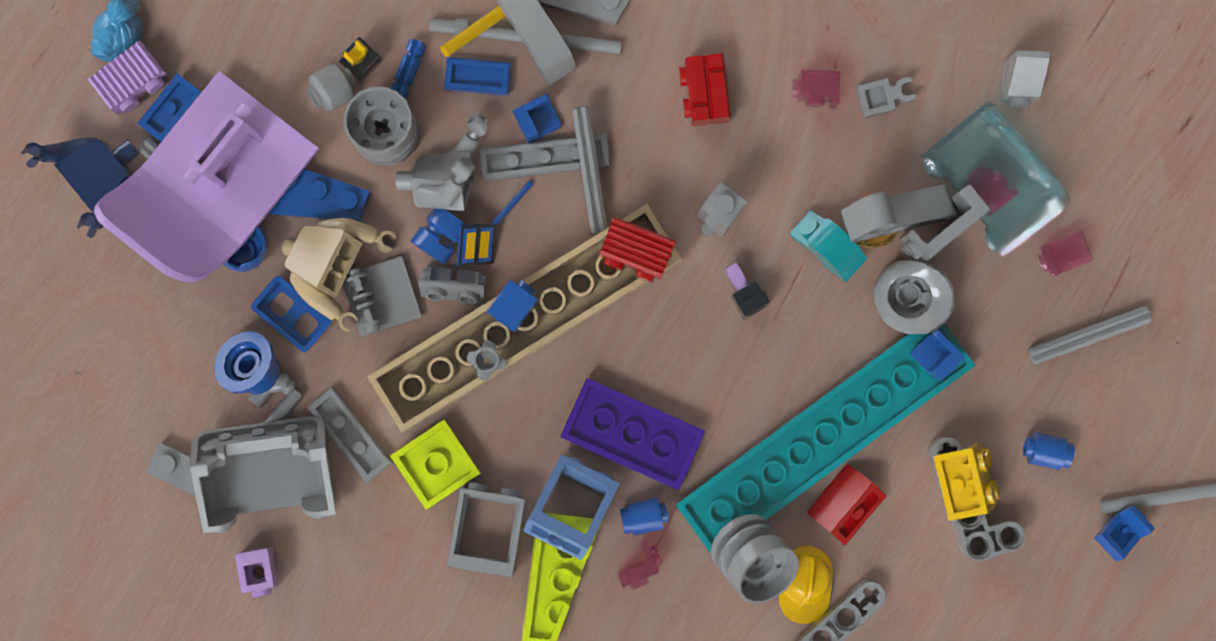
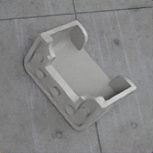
[189,416,336,533]

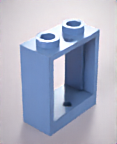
[523,454,620,560]

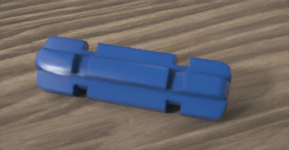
[390,39,426,100]

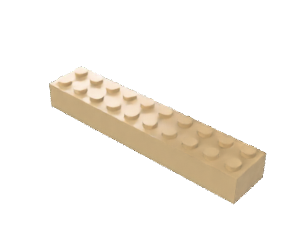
[367,204,682,433]

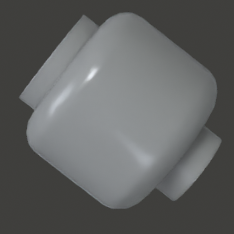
[306,63,356,112]

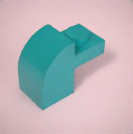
[789,210,868,282]

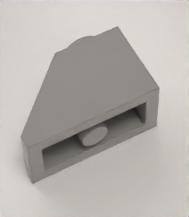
[1001,50,1050,108]

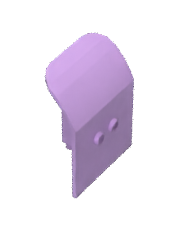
[94,71,319,283]

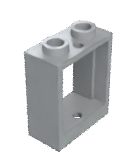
[447,482,526,577]

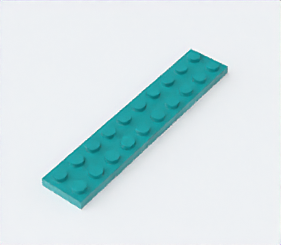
[675,323,976,553]

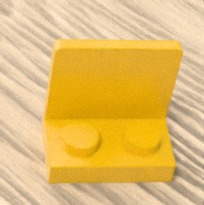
[933,442,1001,521]

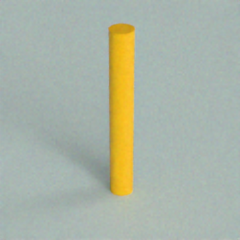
[440,6,506,57]

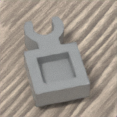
[855,77,916,119]

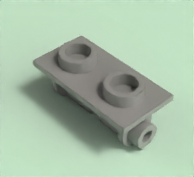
[419,266,487,305]

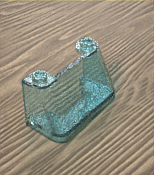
[920,101,1071,256]

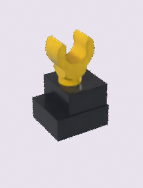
[339,37,383,83]

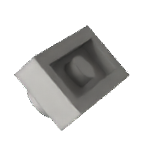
[145,442,195,495]

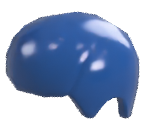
[223,226,268,272]

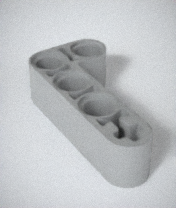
[496,0,577,86]
[841,184,957,243]
[928,437,1026,561]

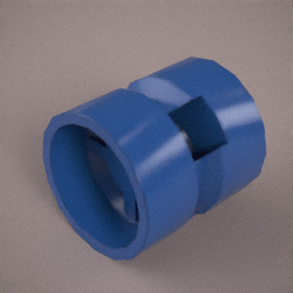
[410,208,466,265]

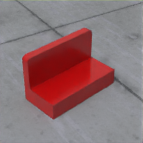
[807,464,887,546]

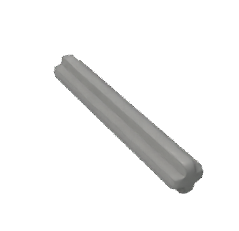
[572,106,608,234]
[1028,306,1152,365]

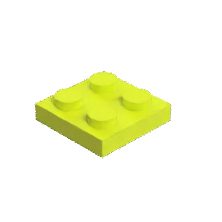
[390,419,481,510]

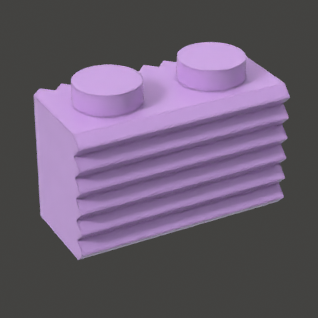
[88,40,169,114]

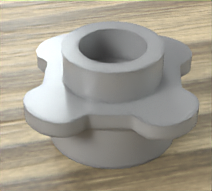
[467,341,506,380]

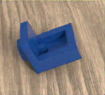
[1094,505,1155,562]

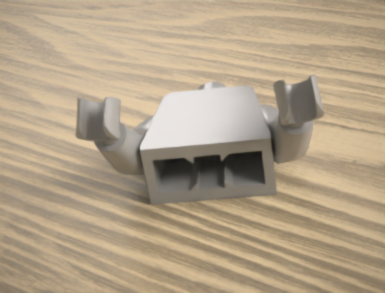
[395,111,488,211]

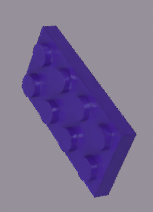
[560,378,705,490]

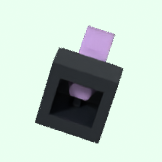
[724,263,770,320]

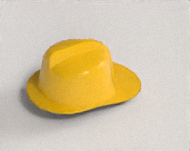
[779,546,833,624]

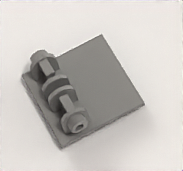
[343,256,422,337]

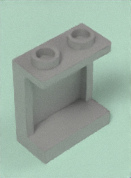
[898,184,991,262]

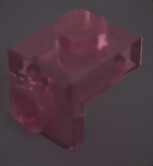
[1039,230,1094,277]
[618,540,662,590]

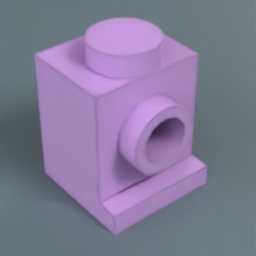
[235,546,279,598]

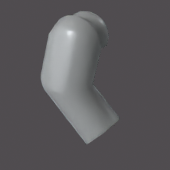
[248,372,296,408]

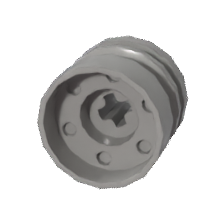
[344,87,419,166]
[710,514,799,604]

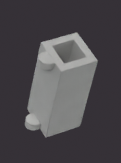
[697,182,747,236]

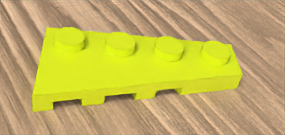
[521,512,603,641]

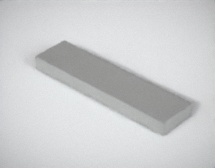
[479,134,610,182]

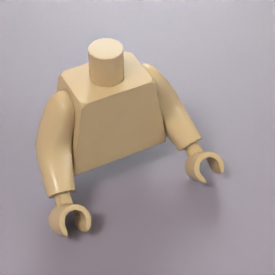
[282,218,396,332]

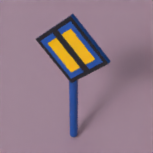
[457,181,533,266]

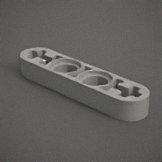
[795,579,886,641]

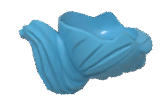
[90,0,143,62]

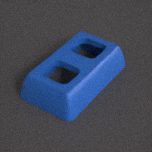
[251,276,331,352]

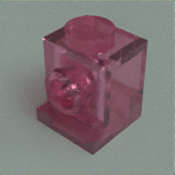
[792,70,840,109]
[963,164,1019,217]

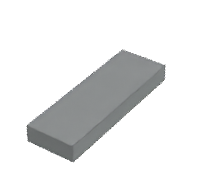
[307,387,393,483]

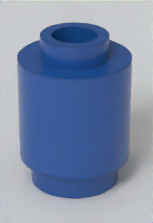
[1023,432,1075,470]
[620,498,669,536]

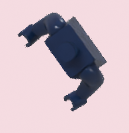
[21,137,140,238]

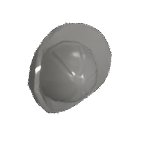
[873,260,954,334]

